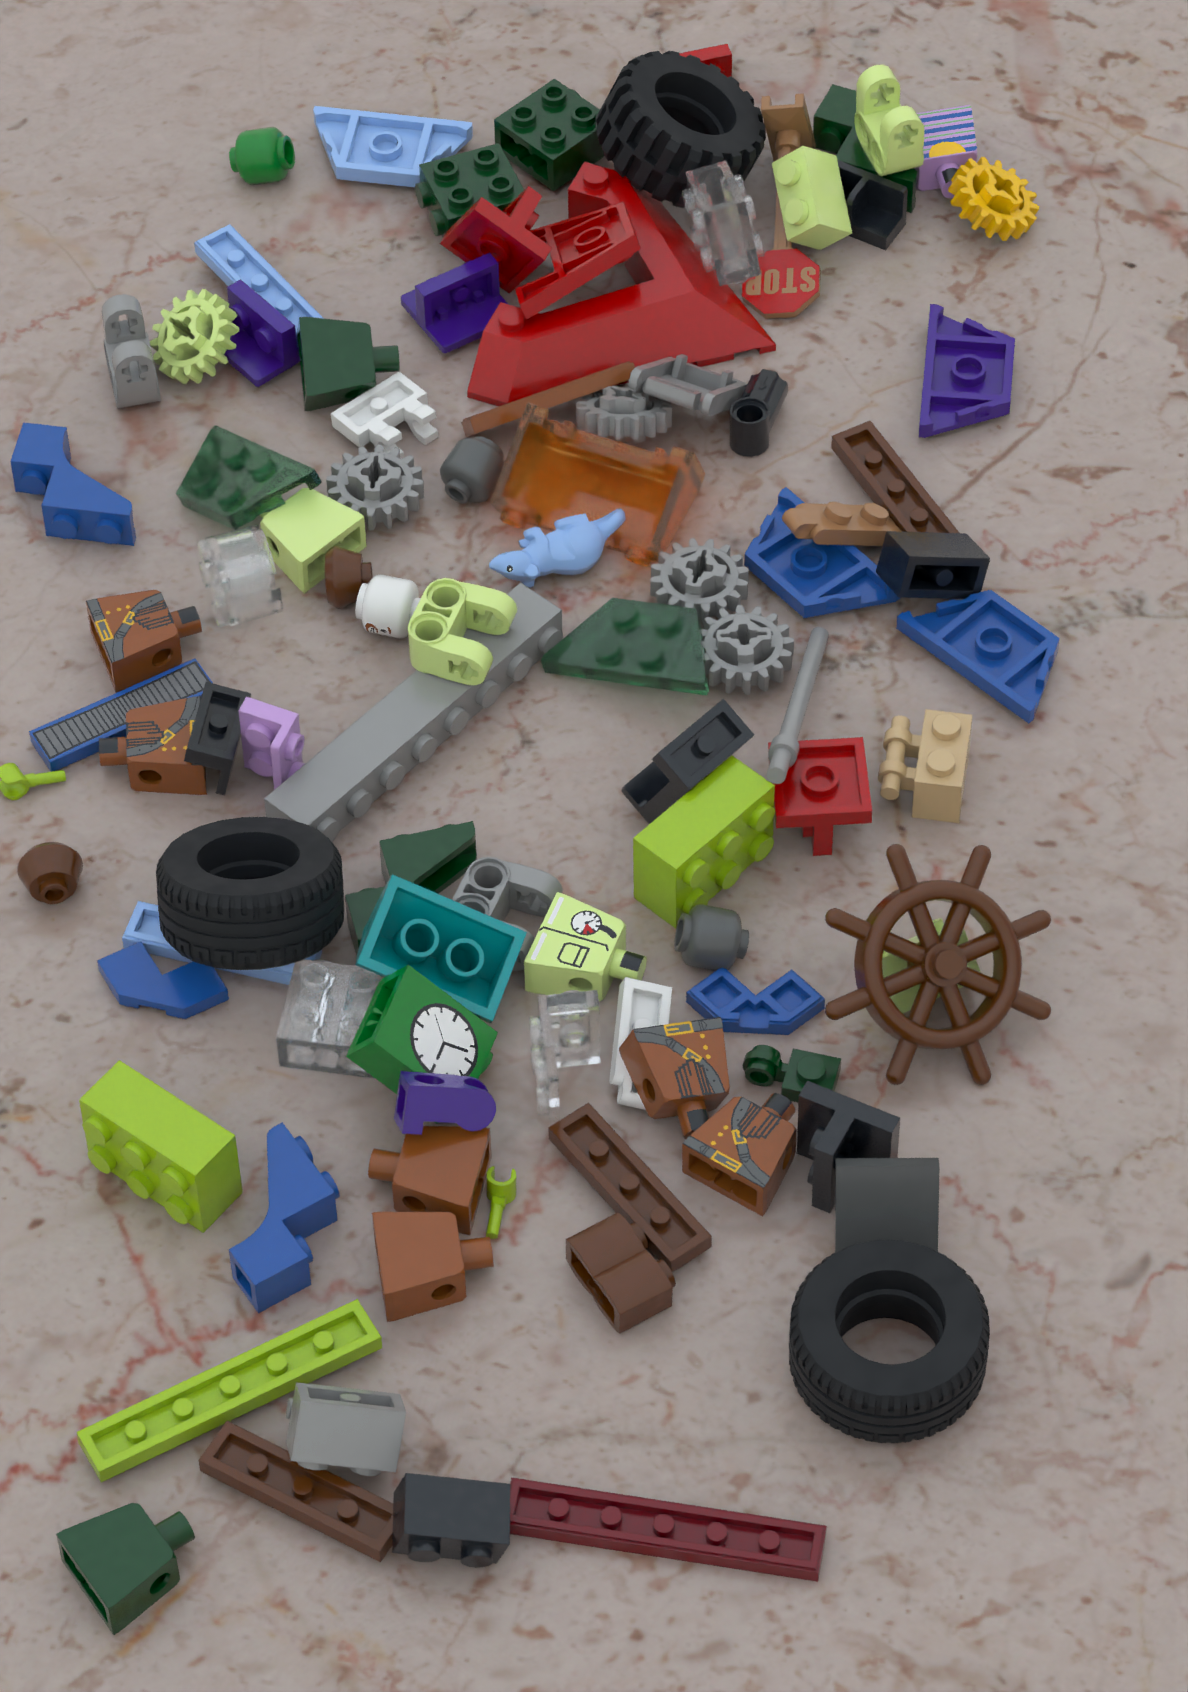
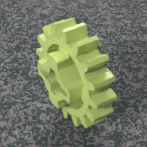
[150,289,239,384]

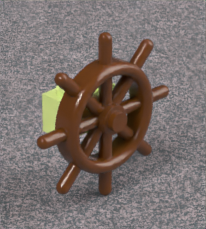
[825,844,1051,1085]

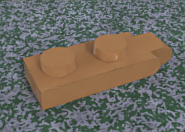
[782,502,902,546]

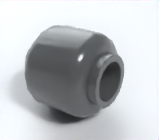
[440,436,506,504]
[674,904,749,971]

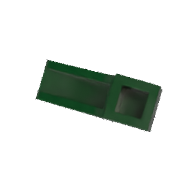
[813,84,917,213]
[345,821,477,969]

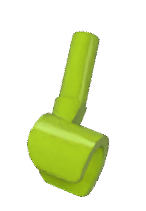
[0,763,66,800]
[486,1166,516,1239]

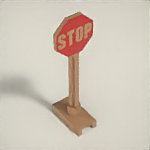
[742,93,821,319]

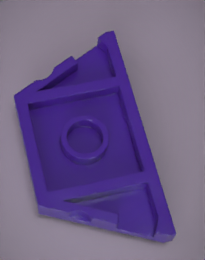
[919,304,1015,438]

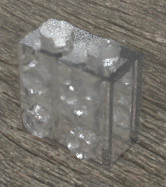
[682,161,764,286]
[276,959,384,1078]

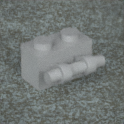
[286,1382,406,1476]

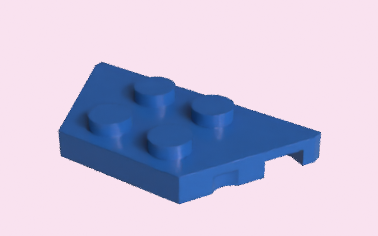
[744,487,901,618]
[896,590,1060,724]

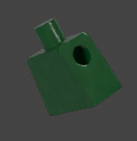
[297,317,400,411]
[56,1503,195,1635]

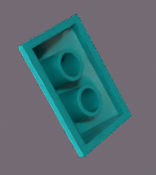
[355,874,527,1023]

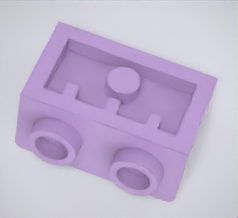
[238,697,306,790]

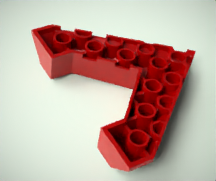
[467,162,776,407]

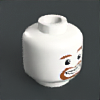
[355,575,421,639]

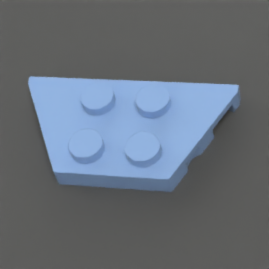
[313,106,473,187]

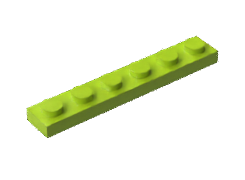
[76,1299,382,1483]

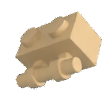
[878,709,972,823]

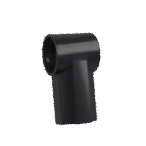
[730,369,788,457]

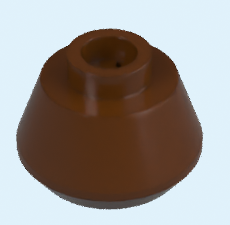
[325,546,373,609]
[17,842,83,904]

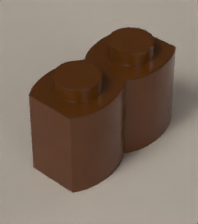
[566,1212,676,1334]

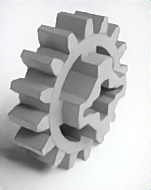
[576,386,672,444]
[326,444,424,530]
[650,538,749,625]
[693,605,794,695]

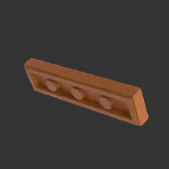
[461,361,635,437]

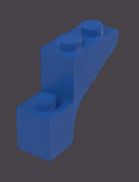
[10,422,136,546]
[229,1122,340,1313]

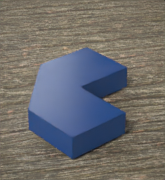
[97,941,229,1019]
[686,967,825,1035]

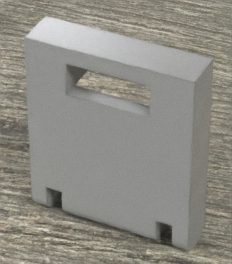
[628,354,748,416]

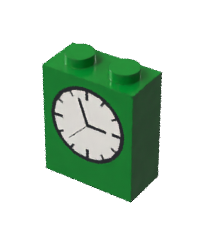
[346,964,498,1124]

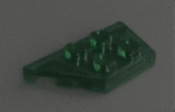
[176,425,322,530]
[541,598,709,696]

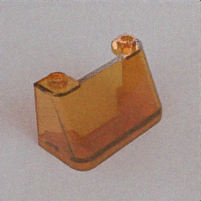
[490,403,705,567]

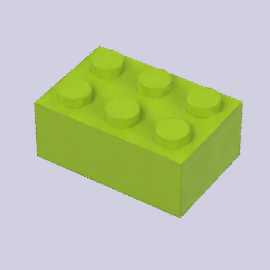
[633,755,775,929]
[79,1060,243,1233]

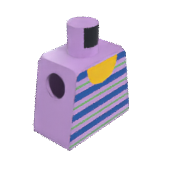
[915,105,977,198]

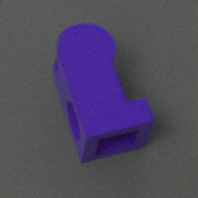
[394,1071,496,1135]

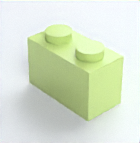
[772,146,852,250]

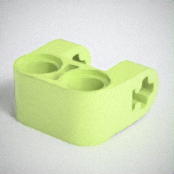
[854,65,925,177]
[408,578,517,685]

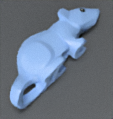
[489,508,626,588]

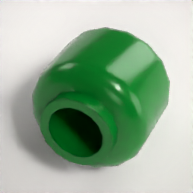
[229,127,295,185]

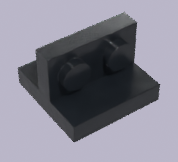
[796,1081,900,1213]

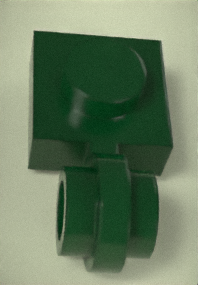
[742,1045,841,1103]

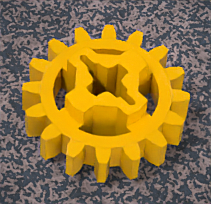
[948,157,1039,241]

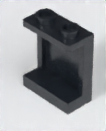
[621,698,755,824]

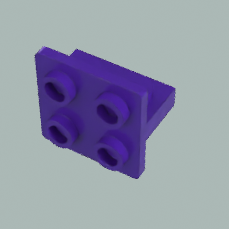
[401,253,508,353]
[224,279,300,387]

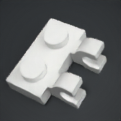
[331,372,439,459]

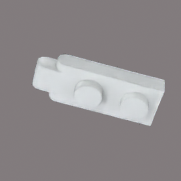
[609,977,672,1110]

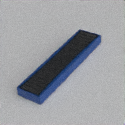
[29,658,213,772]

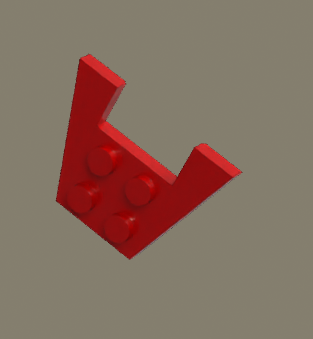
[515,202,641,320]

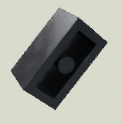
[876,531,990,599]
[392,1473,510,1568]

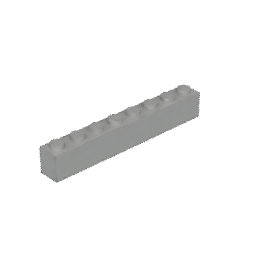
[264,583,563,842]

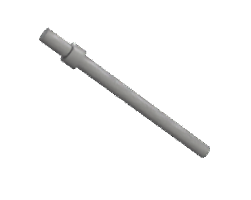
[767,627,829,784]

